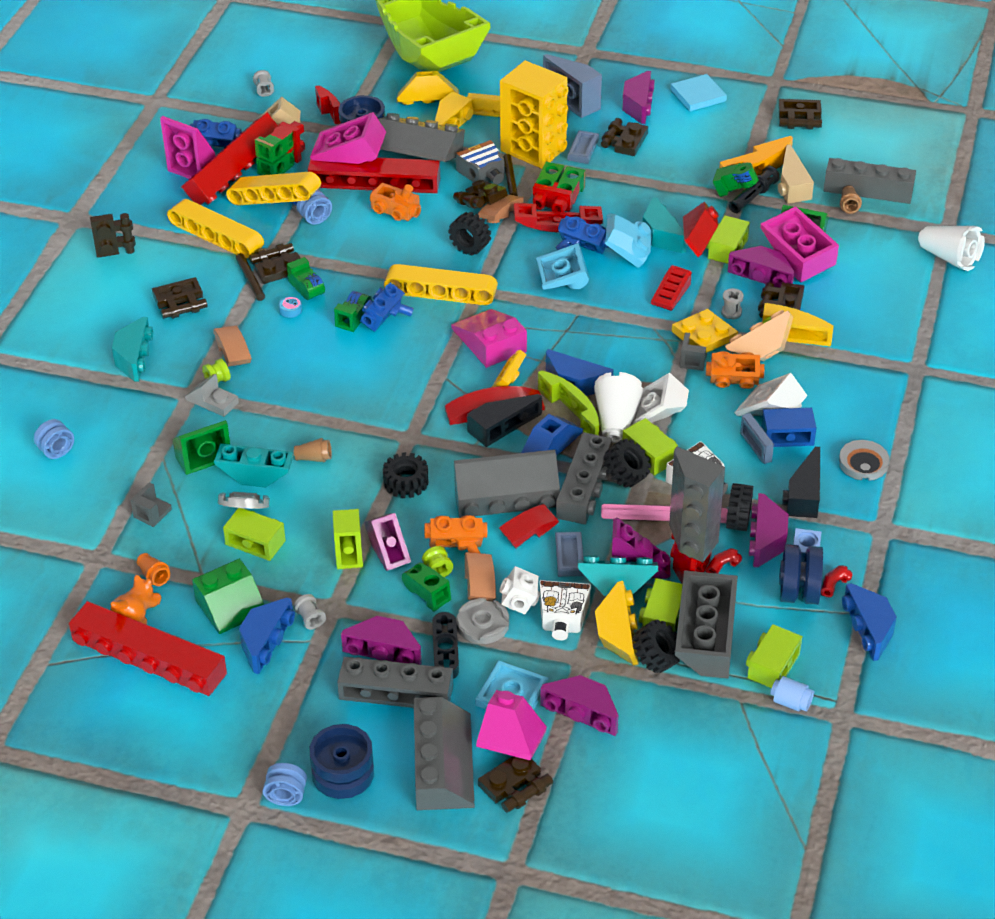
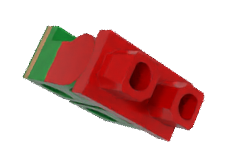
[255,121,305,175]
[533,162,586,212]

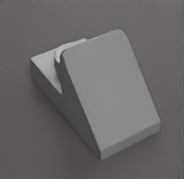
[185,374,239,417]

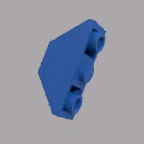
[546,349,614,396]
[521,414,583,456]
[842,583,897,661]
[239,598,295,674]

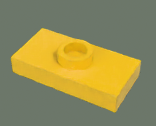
[467,93,500,117]
[492,350,527,387]

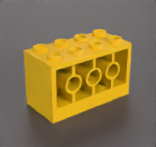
[500,60,568,169]

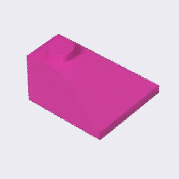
[476,690,547,761]

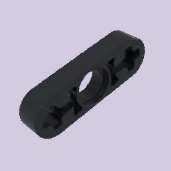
[432,612,459,679]

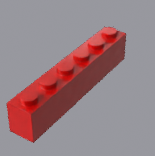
[181,112,278,205]
[308,158,440,194]
[69,601,227,696]

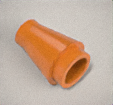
[137,553,171,586]

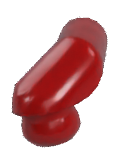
[706,548,742,574]
[821,565,852,597]

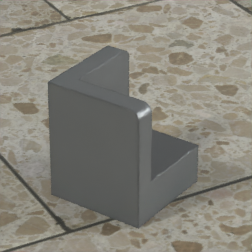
[680,332,707,371]
[131,482,172,527]

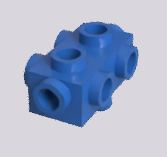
[190,119,242,148]
[555,216,609,254]
[360,282,413,332]

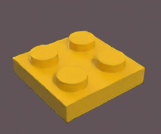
[671,309,738,353]

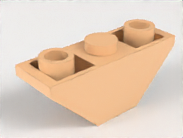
[725,310,793,361]

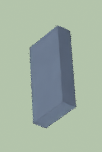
[568,130,599,164]
[740,413,774,464]
[555,532,584,577]

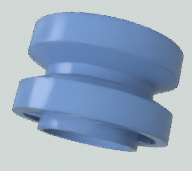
[297,190,332,225]
[34,419,74,459]
[263,763,307,806]

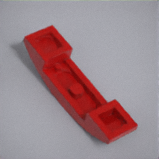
[513,203,603,232]
[445,386,545,425]

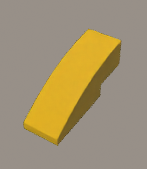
[762,303,834,346]

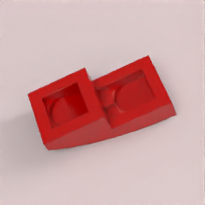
[315,85,341,124]
[499,504,559,548]

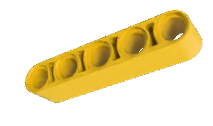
[226,172,321,205]
[167,199,264,259]
[384,264,498,305]

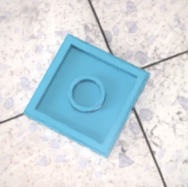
[671,74,727,111]
[475,660,548,710]

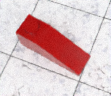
[683,202,719,257]

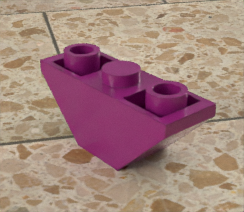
[622,71,655,124]
[728,246,794,288]
[749,493,789,567]
[612,517,671,579]
[341,616,422,665]
[540,675,619,736]

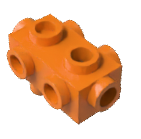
[370,183,421,221]
[706,351,764,389]
[424,515,487,553]

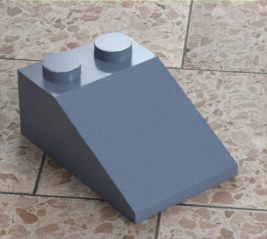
[543,54,602,118]

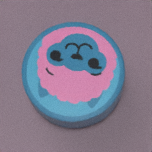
[279,296,302,318]

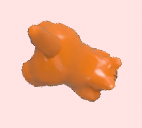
[110,575,162,625]

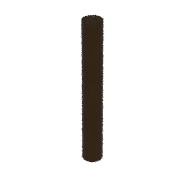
[503,154,518,196]
[236,253,265,301]

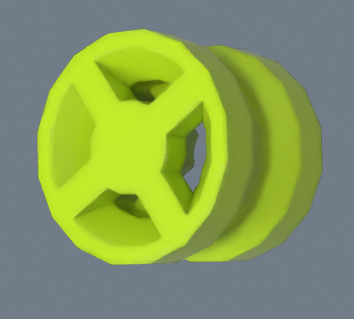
[202,358,231,383]
[422,546,453,577]

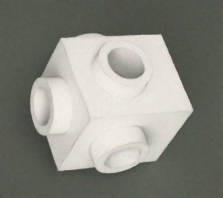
[500,566,540,614]

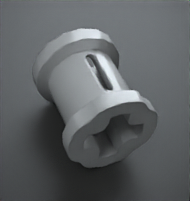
[253,70,274,97]
[721,288,744,319]
[293,594,326,630]

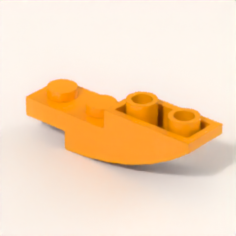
[719,136,793,175]

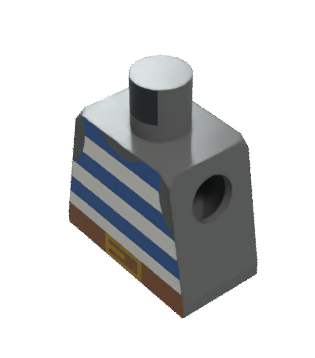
[456,140,504,185]

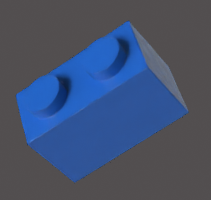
[761,407,817,447]

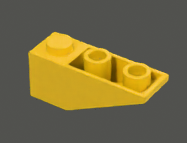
[435,91,473,129]

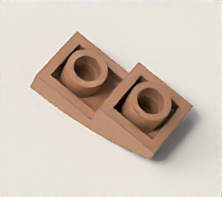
[478,194,523,223]
[213,325,252,367]
[465,552,496,602]

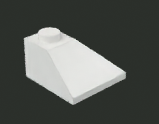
[631,373,689,426]
[734,373,807,416]

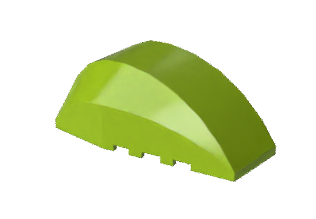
[376,0,491,72]

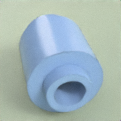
[771,676,814,712]

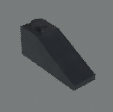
[467,394,542,447]
[782,446,820,518]

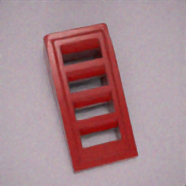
[651,265,692,311]

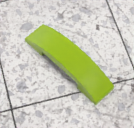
[538,370,599,435]

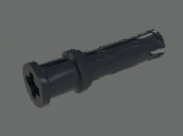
[728,166,780,213]

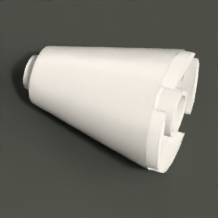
[918,226,985,271]
[594,372,643,443]

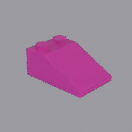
[310,112,386,164]
[160,116,216,179]
[760,206,839,283]
[451,309,527,368]

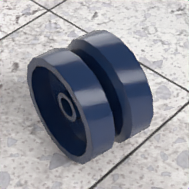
[338,95,385,124]
[779,544,823,605]
[309,724,374,799]

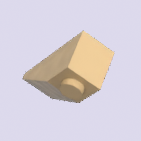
[778,144,814,204]

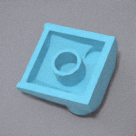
[605,213,651,268]
[536,243,589,290]

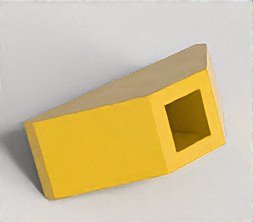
[397,71,459,105]
[595,581,639,665]

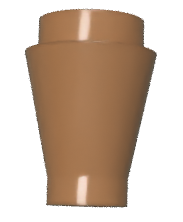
[840,186,862,214]
[294,438,332,462]

